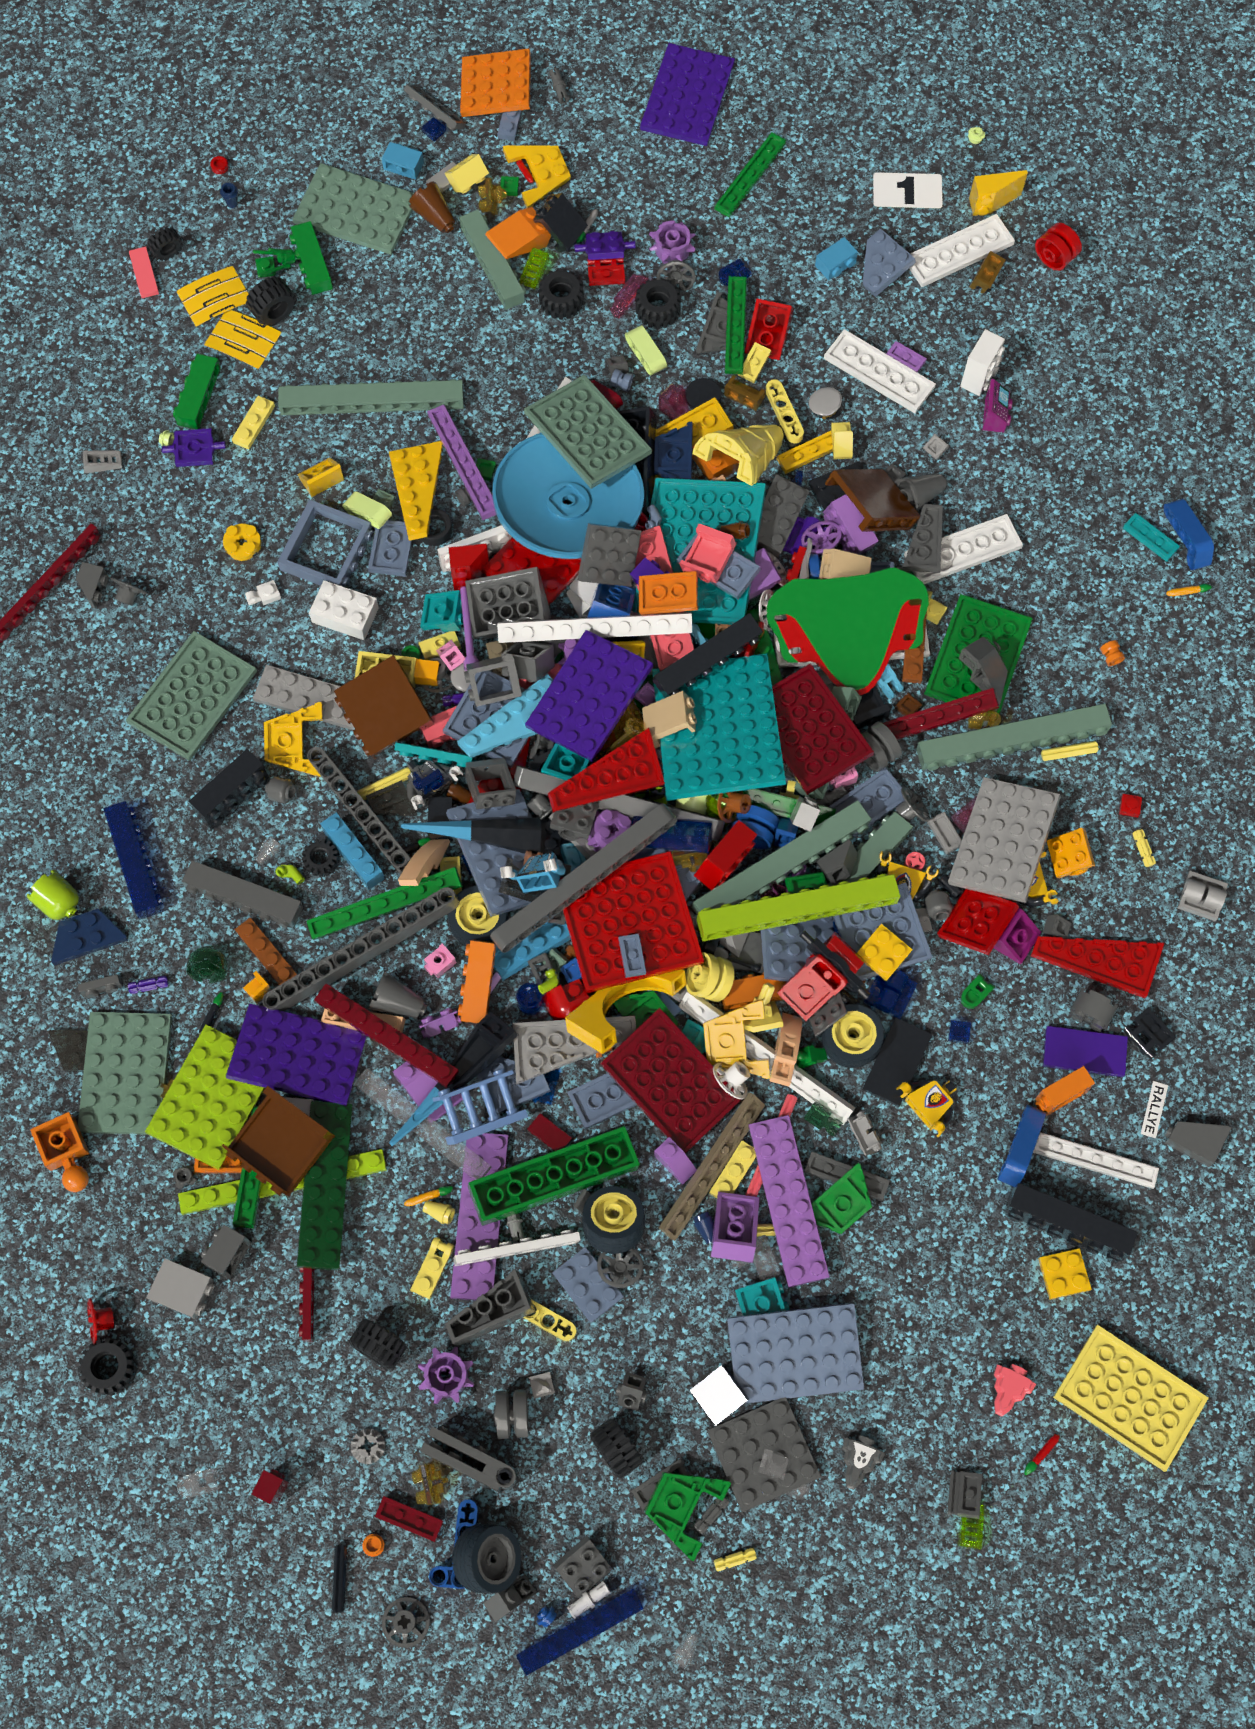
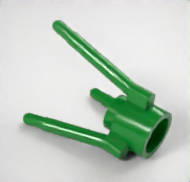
[253,248,296,278]

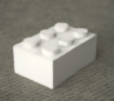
[960,329,1005,396]
[309,581,379,640]

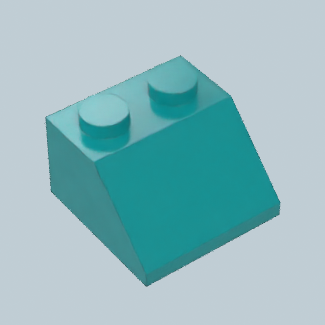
[541,743,593,781]

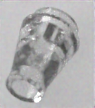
[254,836,282,866]
[672,1633,699,1670]

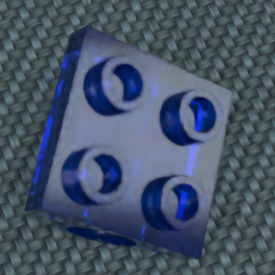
[864,969,918,1019]

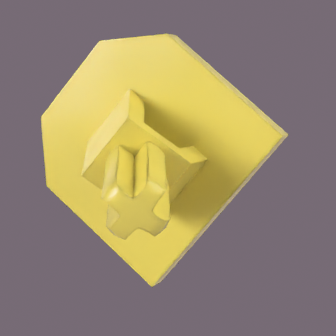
[744,983,783,1032]

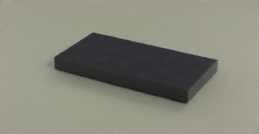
[862,1017,933,1107]

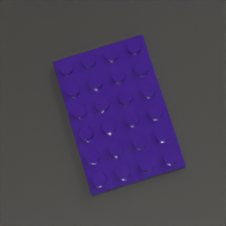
[640,43,735,146]
[525,630,653,762]
[226,1003,367,1106]

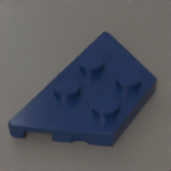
[654,422,693,480]
[51,909,128,966]

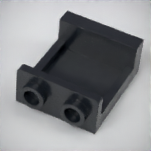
[533,193,588,252]
[836,686,891,730]

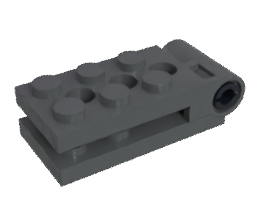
[420,1425,518,1493]

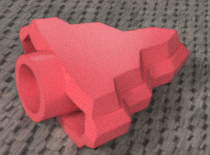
[994,1364,1036,1417]

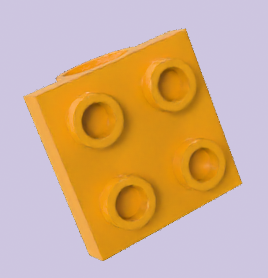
[1047,828,1095,878]

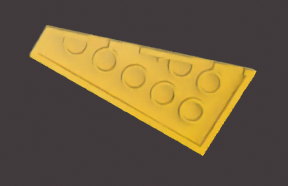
[389,441,444,541]

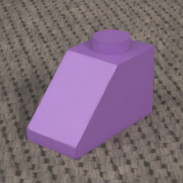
[654,1137,697,1185]

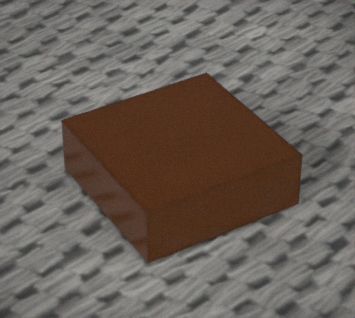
[895,693,922,716]

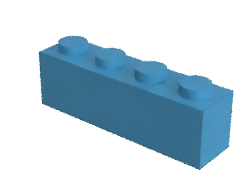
[320,812,385,890]

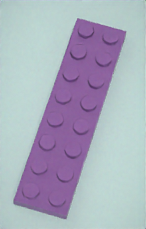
[749,1115,830,1288]
[450,1133,509,1301]

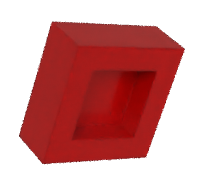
[1119,794,1142,818]

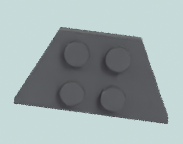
[696,292,746,354]

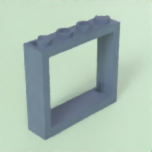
[277,499,373,587]

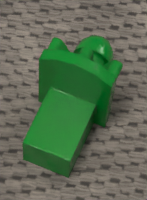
[796,1045,828,1069]

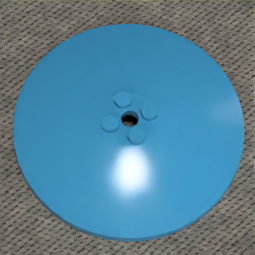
[492,433,644,559]

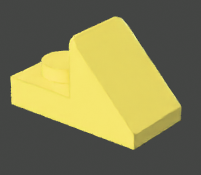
[831,422,853,459]
[909,591,947,625]

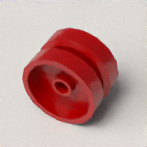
[1035,222,1082,271]

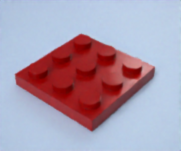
[937,889,1019,955]

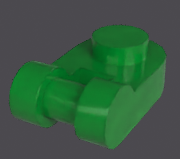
[960,974,995,1009]

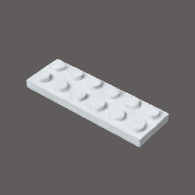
[909,214,1015,287]
[824,329,936,413]
[904,514,1023,584]

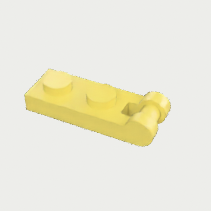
[410,1237,455,1300]

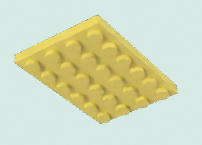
[1053,1325,1208,1472]

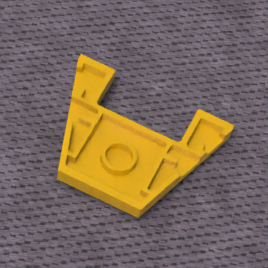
[502,145,571,208]
[264,702,323,778]
[703,999,770,1079]

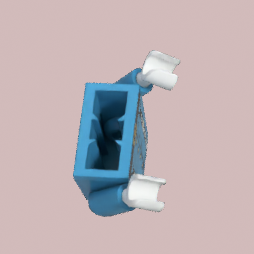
[500,851,565,893]

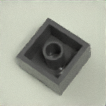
[501,641,555,682]
[201,1224,252,1280]

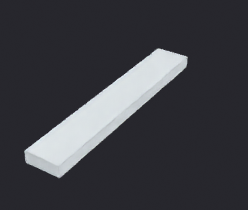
[1033,1132,1159,1189]

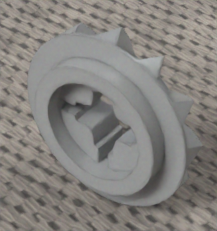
[351,1429,385,1464]

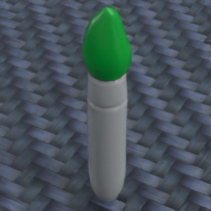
[576,209,598,243]

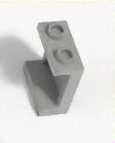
[146,1259,214,1320]

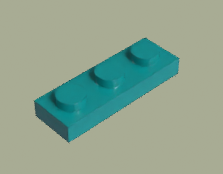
[1123,513,1180,562]

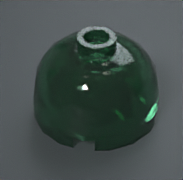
[186,946,227,983]

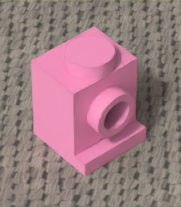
[436,639,465,671]
[829,766,858,789]
[424,943,456,978]

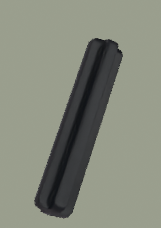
[332,1545,347,1613]

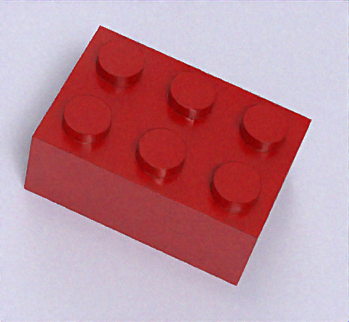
[694,820,757,890]

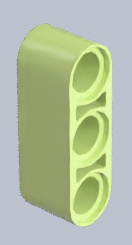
[625,325,667,375]
[342,491,392,529]

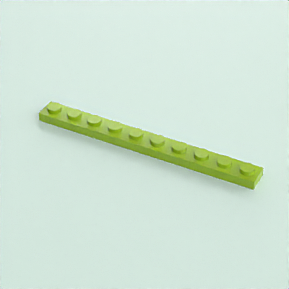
[178,1149,387,1215]

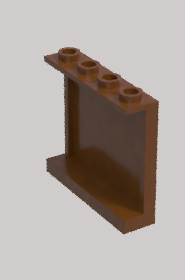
[825,469,920,532]
[334,655,435,760]
[222,1086,335,1197]

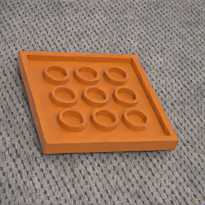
[460,48,531,117]

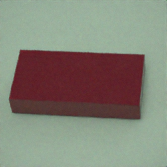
[527,1114,572,1151]

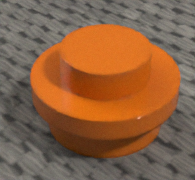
[362,1534,385,1557]

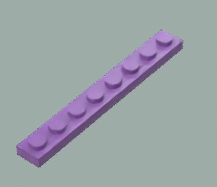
[427,405,496,520]

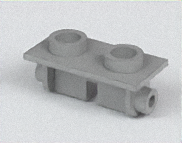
[847,1111,882,1156]

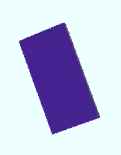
[1042,1026,1128,1077]

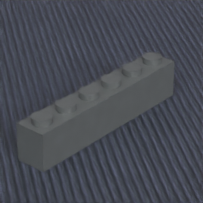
[182,861,303,928]

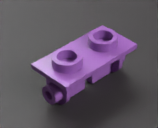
[418,1007,461,1039]

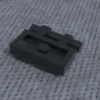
[1122,1007,1176,1060]

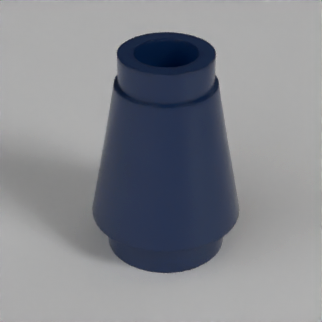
[220,183,238,208]
[693,1211,714,1244]

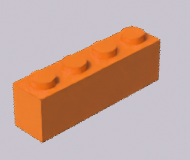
[458,939,496,1023]
[722,972,787,1011]

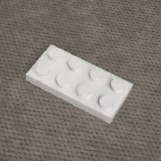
[437,525,512,573]

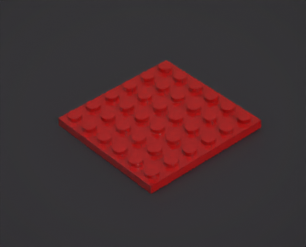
[559,851,704,993]

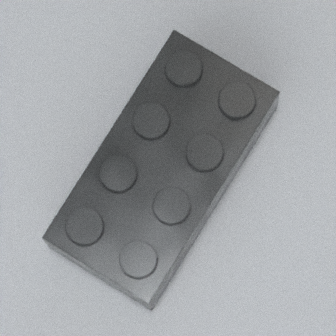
[756,474,809,558]

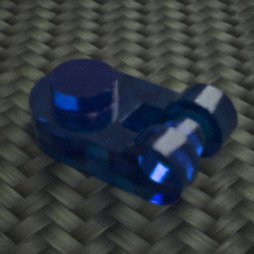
[718,259,751,286]

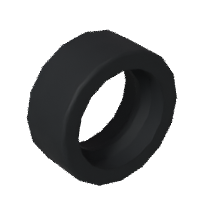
[420,508,452,546]

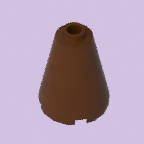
[408,181,455,233]

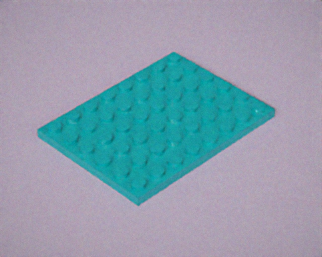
[632,478,767,625]
[652,653,786,801]

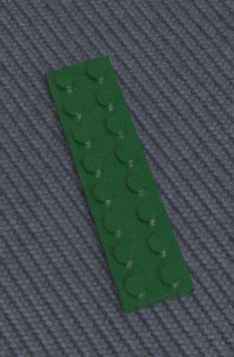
[296,1101,352,1270]

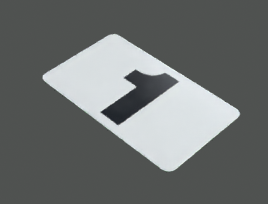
[873,173,942,208]

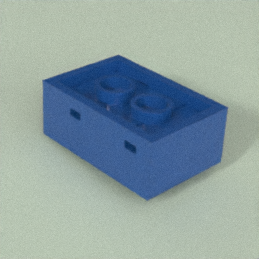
[587,583,639,618]

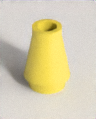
[423,1200,455,1224]

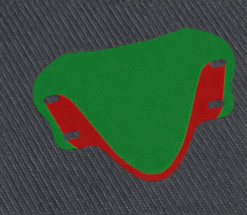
[766,568,929,695]

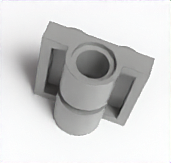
[1177,871,1228,921]

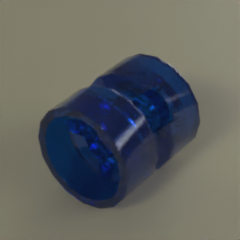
[516,983,543,1016]

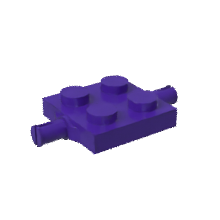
[574,231,635,260]
[161,428,226,467]

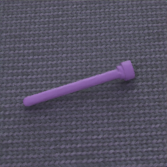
[460,586,479,671]

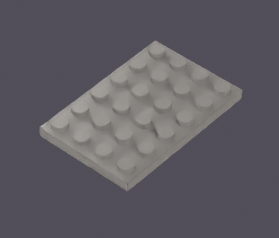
[948,777,1061,903]

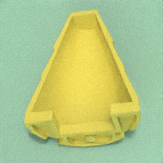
[692,425,784,486]

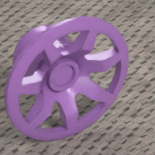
[801,521,842,555]

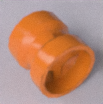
[1100,640,1125,666]

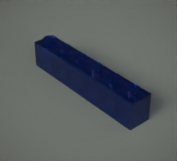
[103,801,164,920]
[516,1588,644,1676]

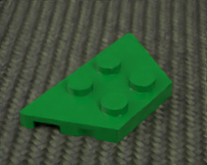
[612,991,678,1029]
[811,1162,872,1234]

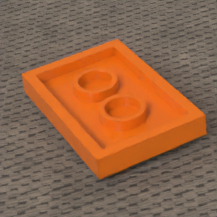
[639,571,698,615]

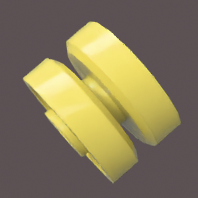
[685,952,734,1002]

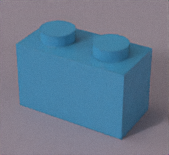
[382,142,424,180]
[815,237,858,280]

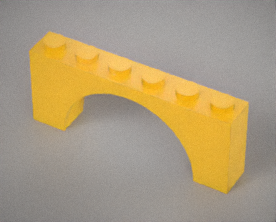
[565,969,686,1054]

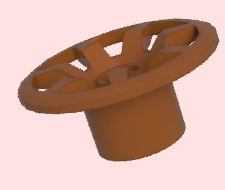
[717,790,751,823]

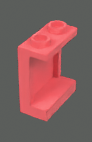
[679,524,736,584]

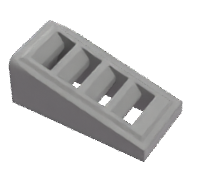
[83,450,122,473]

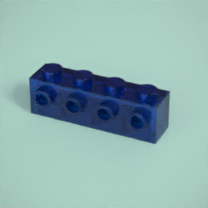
[630,816,712,853]

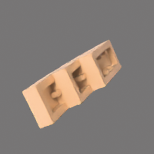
[398,839,450,886]

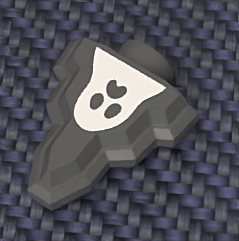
[842,1435,885,1490]

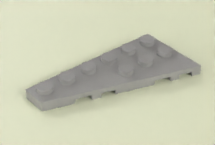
[513,1016,636,1085]

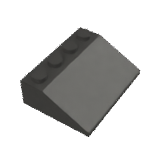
[465,567,551,640]

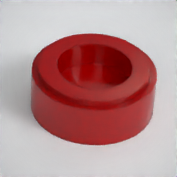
[210,156,229,174]

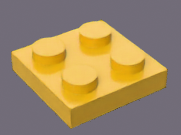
[857,924,913,981]
[1038,1248,1092,1300]

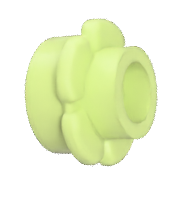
[968,127,985,144]
[159,430,174,446]

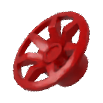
[87,1298,114,1344]

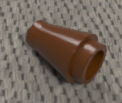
[720,521,750,540]
[446,783,472,804]

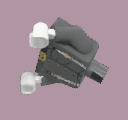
[406,759,464,810]

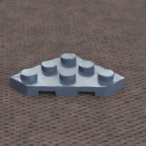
[863,229,916,297]
[477,1056,551,1114]

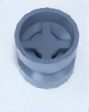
[610,369,634,392]

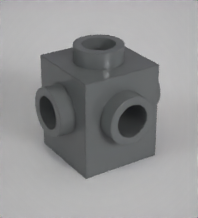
[615,1372,648,1411]

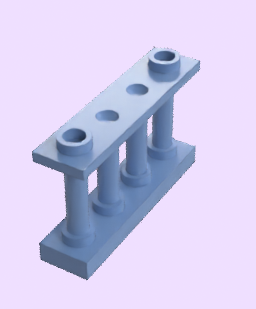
[432,1068,528,1145]

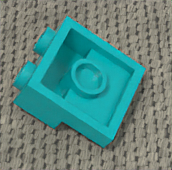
[420,590,464,632]
[735,1277,790,1315]

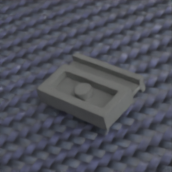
[947,1470,982,1519]

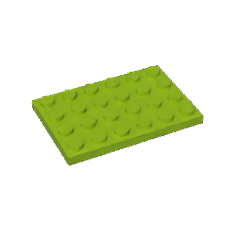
[145,1025,264,1170]

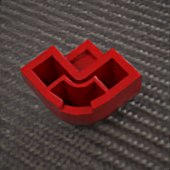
[543,979,589,1021]

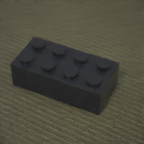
[188,749,269,830]

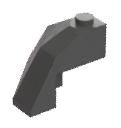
[959,637,1008,713]

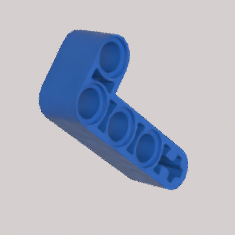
[1164,499,1214,571]
[997,1104,1047,1187]
[429,1500,479,1589]

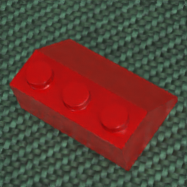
[448,543,489,591]

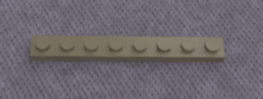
[658,1092,765,1241]

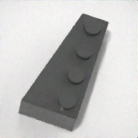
[445,1269,535,1347]

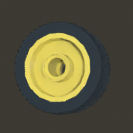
[448,886,509,946]
[822,1004,884,1068]
[582,1186,645,1254]

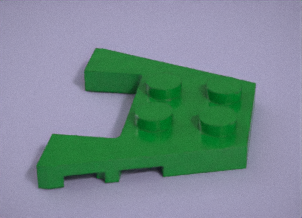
[644,1472,731,1562]

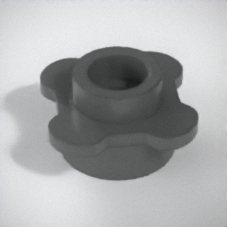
[173,1165,196,1189]

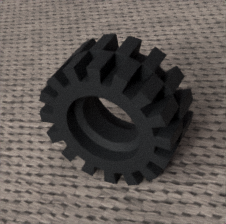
[147,227,183,261]
[302,839,339,877]

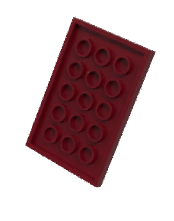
[772,663,874,795]
[600,1008,741,1153]

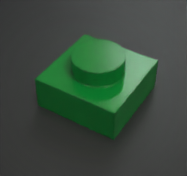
[255,256,276,278]

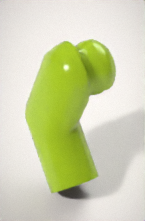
[275,865,305,885]
[538,968,559,994]

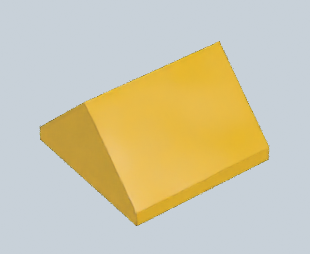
[297,457,344,497]

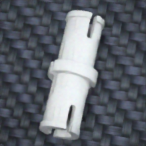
[567,1581,611,1619]

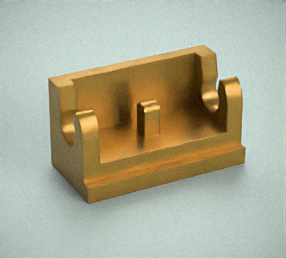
[969,251,1006,293]
[724,375,766,411]

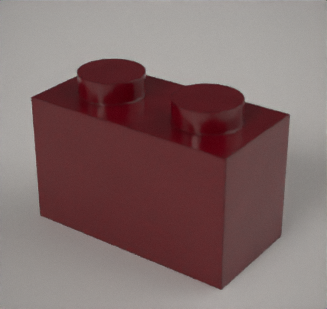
[251,1468,289,1506]

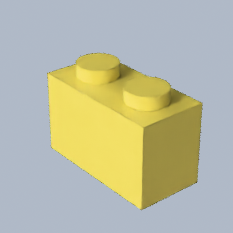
[444,154,489,194]

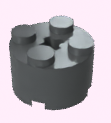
[1070,988,1118,1032]

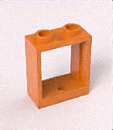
[1035,1066,1095,1116]

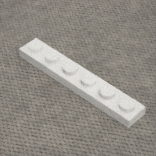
[453,1230,580,1266]

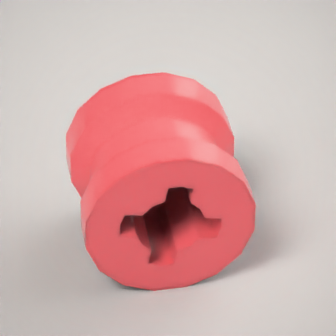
[904,852,925,871]

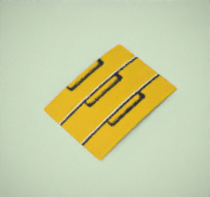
[177,266,249,327]
[204,310,281,369]

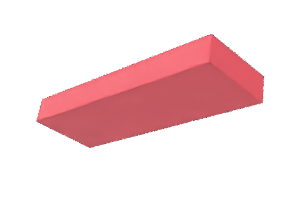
[129,247,159,298]

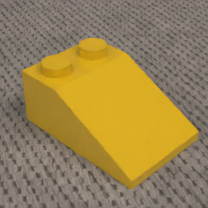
[969,170,1028,216]

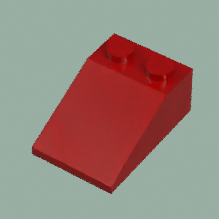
[744,299,794,361]

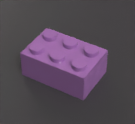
[823,495,879,555]

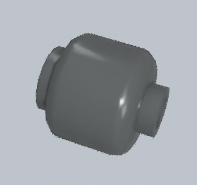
[265,776,296,804]
[924,890,953,921]

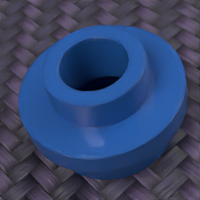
[536,1606,557,1628]

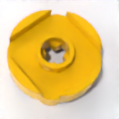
[223,524,261,561]

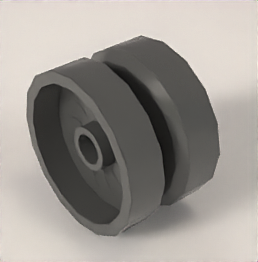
[861,722,902,772]
[494,1389,529,1439]

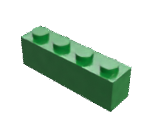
[289,221,333,295]
[173,354,221,429]

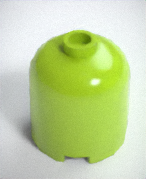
[26,869,79,920]

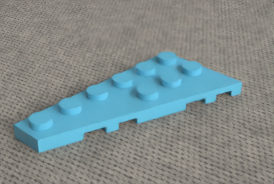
[457,674,553,758]

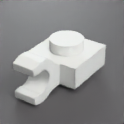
[245,580,281,605]

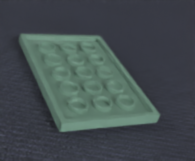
[293,163,414,255]
[524,375,652,489]
[126,631,257,761]
[78,1012,172,1135]

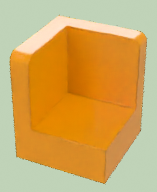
[414,659,439,686]
[243,971,271,1004]

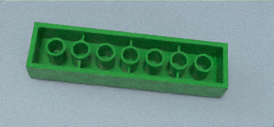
[468,1126,640,1226]

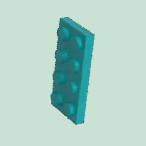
[394,742,478,767]

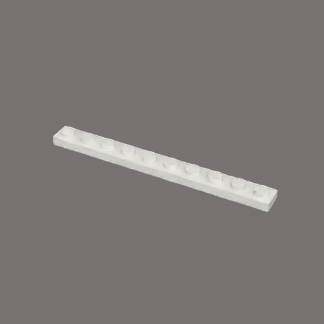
[497,612,692,643]
[678,991,855,1125]

